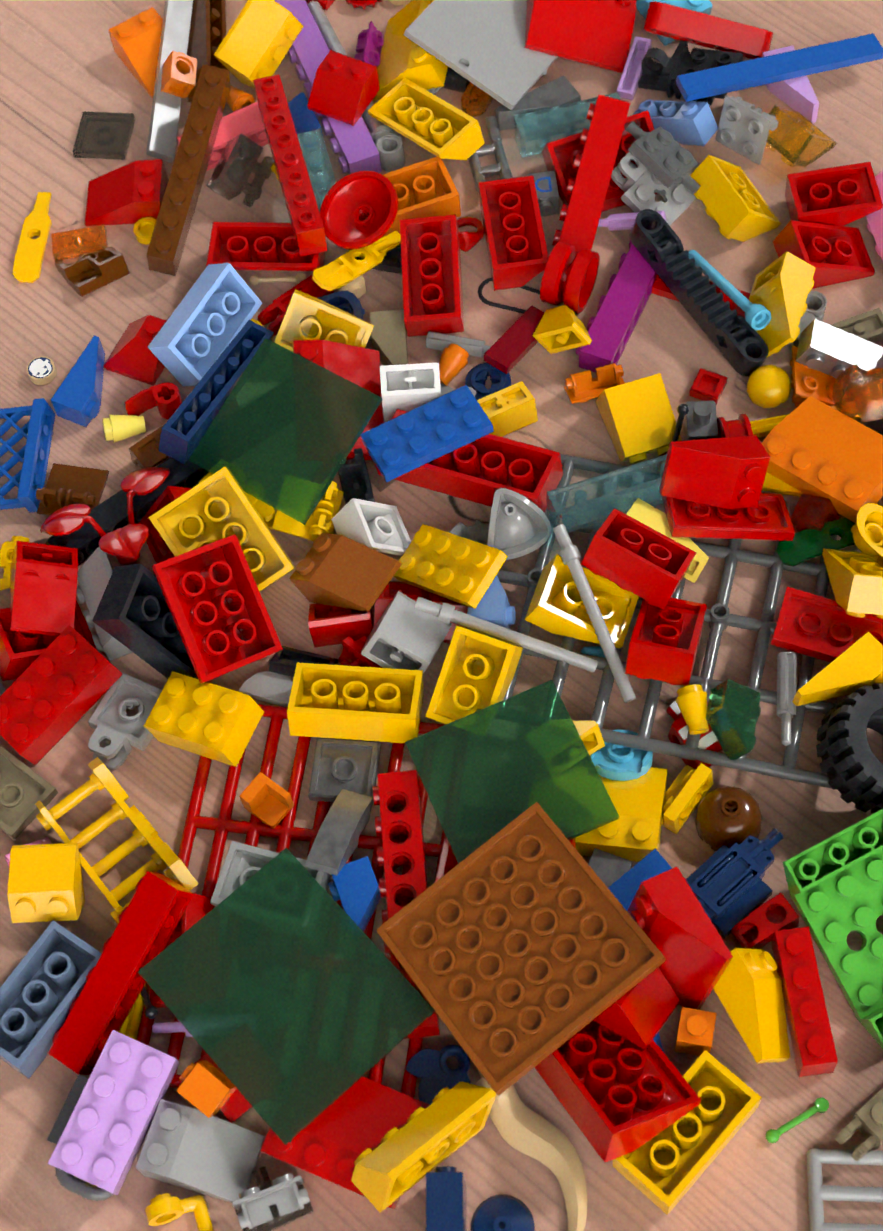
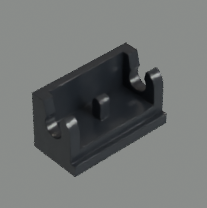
[337,448,375,505]

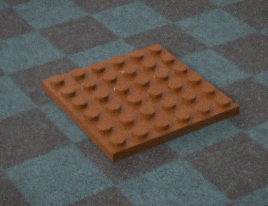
[376,802,666,1096]

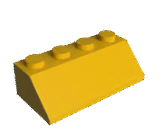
[368,78,485,160]
[351,1081,497,1213]

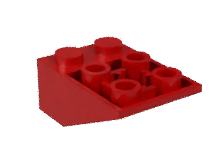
[10,541,78,636]

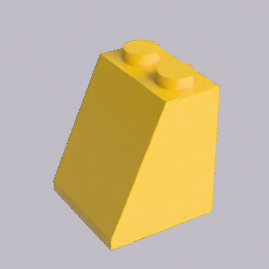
[596,373,682,464]

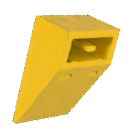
[749,252,816,358]

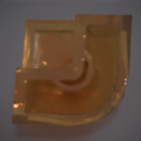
[832,364,883,422]

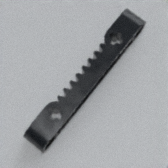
[630,209,769,376]

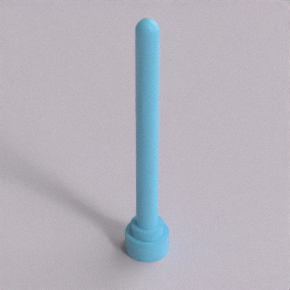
[688,250,772,330]

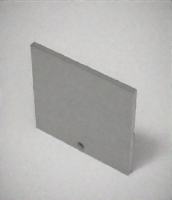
[404,0,558,111]

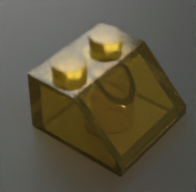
[765,105,837,167]

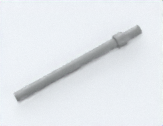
[553,524,636,703]
[414,597,598,673]

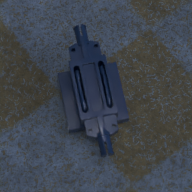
[686,828,784,939]

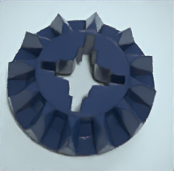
[465,363,511,400]

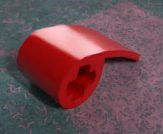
[125,382,182,420]

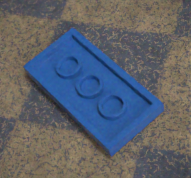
[360,385,494,482]

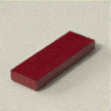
[483,305,545,374]

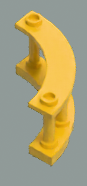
[35,757,199,924]

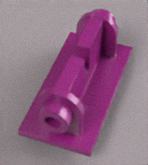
[354,21,384,68]

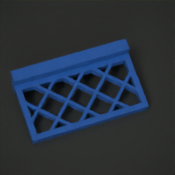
[0,398,56,513]

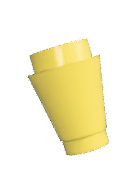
[102,414,146,443]

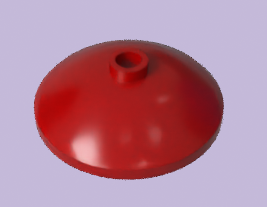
[320,171,398,249]

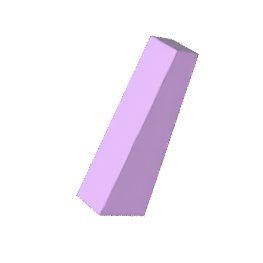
[617,36,651,100]

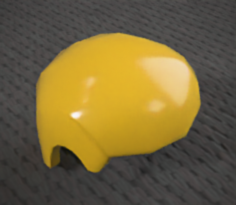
[746,365,791,408]

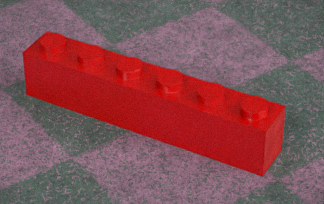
[552,94,630,253]
[48,871,194,1075]

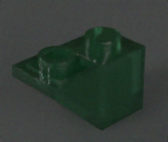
[706,679,761,761]

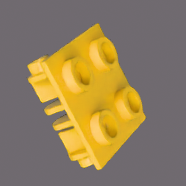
[272,475,344,541]

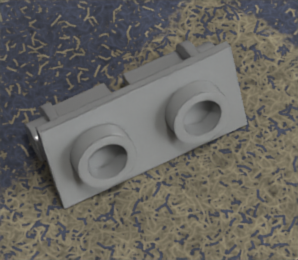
[232,1173,310,1229]

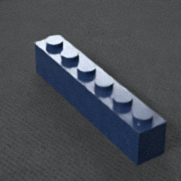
[159,320,274,464]

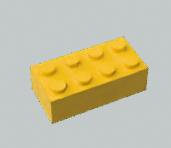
[287,662,424,744]
[612,1050,762,1215]

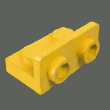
[662,763,714,834]

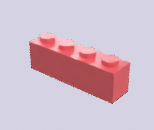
[176,102,269,171]

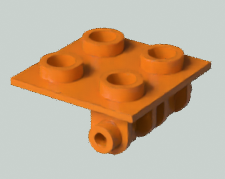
[790,346,846,407]

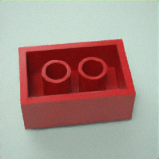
[581,508,696,610]

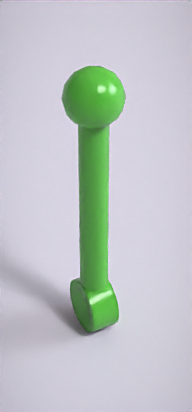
[765,1097,829,1143]

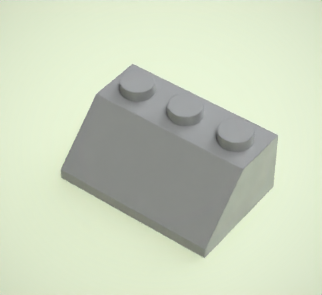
[77,547,133,661]

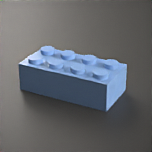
[148,263,262,386]

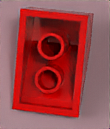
[85,159,168,226]
[785,162,883,226]
[772,220,876,289]
[659,435,770,509]
[625,598,707,686]
[0,600,96,681]

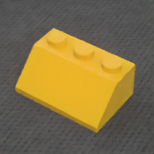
[214,0,304,89]
[690,155,781,242]

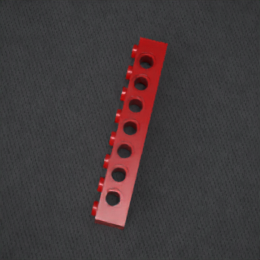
[253,74,328,257]
[373,770,440,1040]

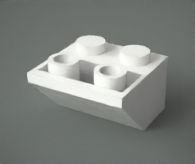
[380,362,441,423]

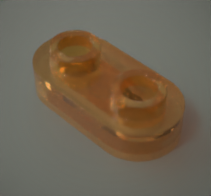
[461,82,493,117]

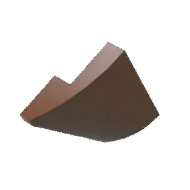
[54,246,130,297]

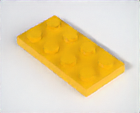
[394,524,508,609]

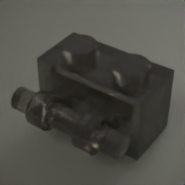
[207,134,274,207]

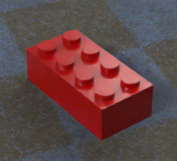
[400,215,464,337]
[0,624,123,766]

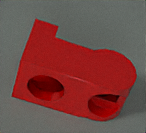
[731,892,799,949]

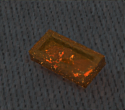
[51,225,108,261]

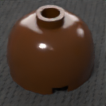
[695,786,762,851]

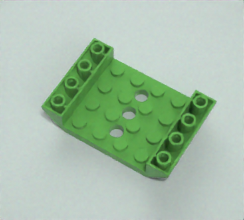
[782,809,883,1049]

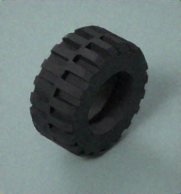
[816,683,883,814]

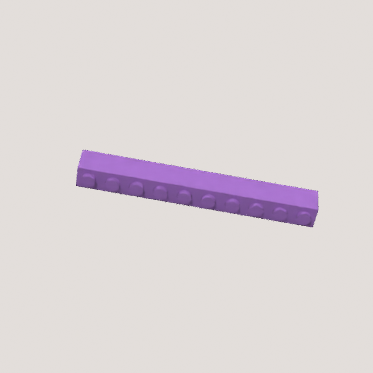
[274,0,382,175]

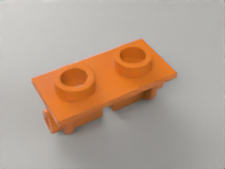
[564,363,625,404]

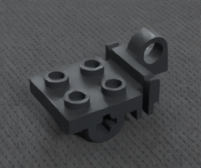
[638,41,744,106]

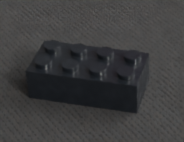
[92,564,198,679]

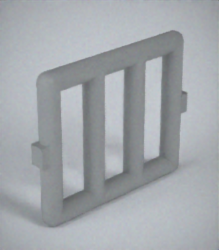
[807,1145,883,1231]

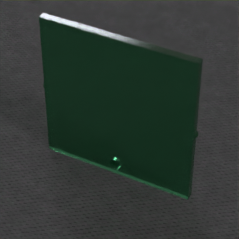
[189,338,382,525]
[405,680,619,864]

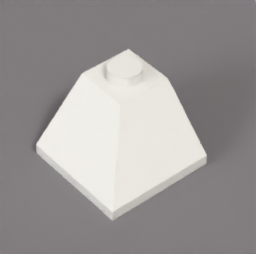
[331,498,411,556]

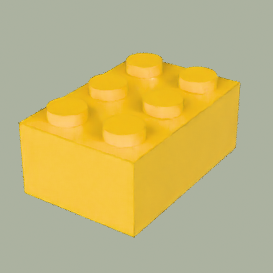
[144,671,264,767]

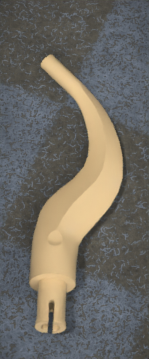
[476,1070,587,1231]

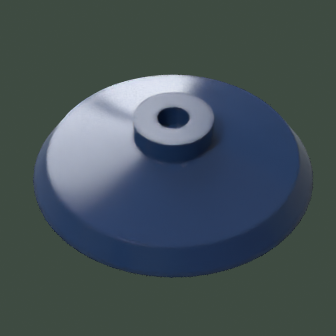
[470,1195,535,1231]

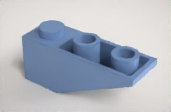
[633,99,718,146]

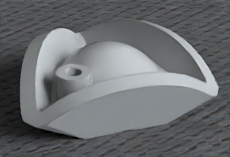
[487,488,552,560]

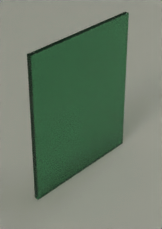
[138,848,435,1145]

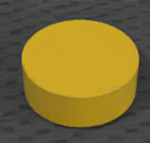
[133,217,157,245]

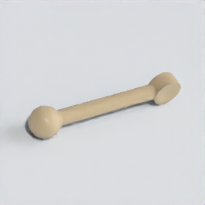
[249,273,306,285]

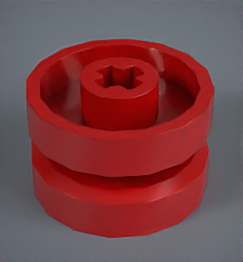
[540,242,600,313]

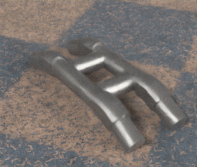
[468,116,513,193]

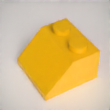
[7,843,86,923]

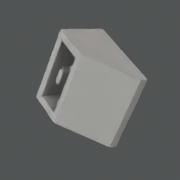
[361,591,452,673]

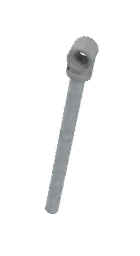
[307,1,405,172]

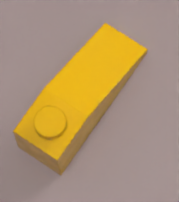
[792,631,883,706]

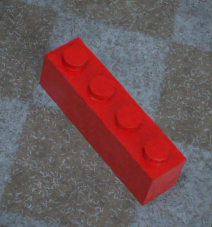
[771,926,838,1077]

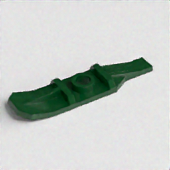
[776,517,856,567]

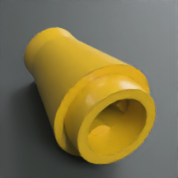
[675,684,709,735]

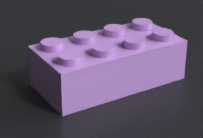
[48,1030,180,1195]

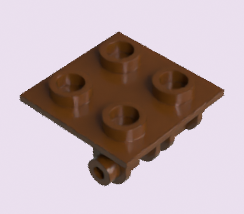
[36,463,109,516]

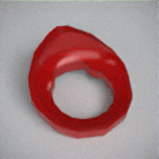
[457,217,485,252]

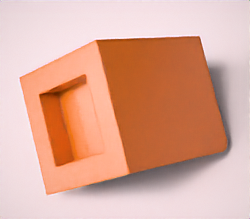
[239,772,294,829]

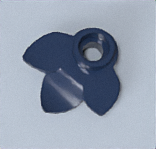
[406,1045,471,1105]

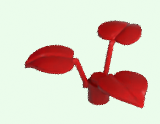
[40,467,170,564]

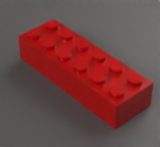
[375,409,563,512]

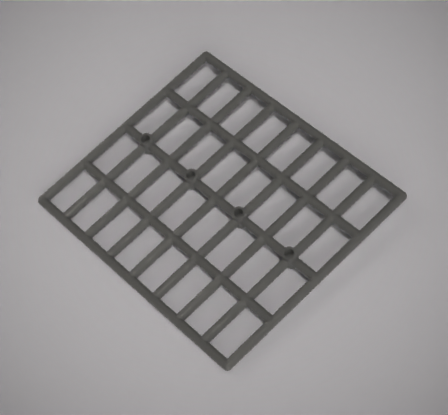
[494,454,850,790]

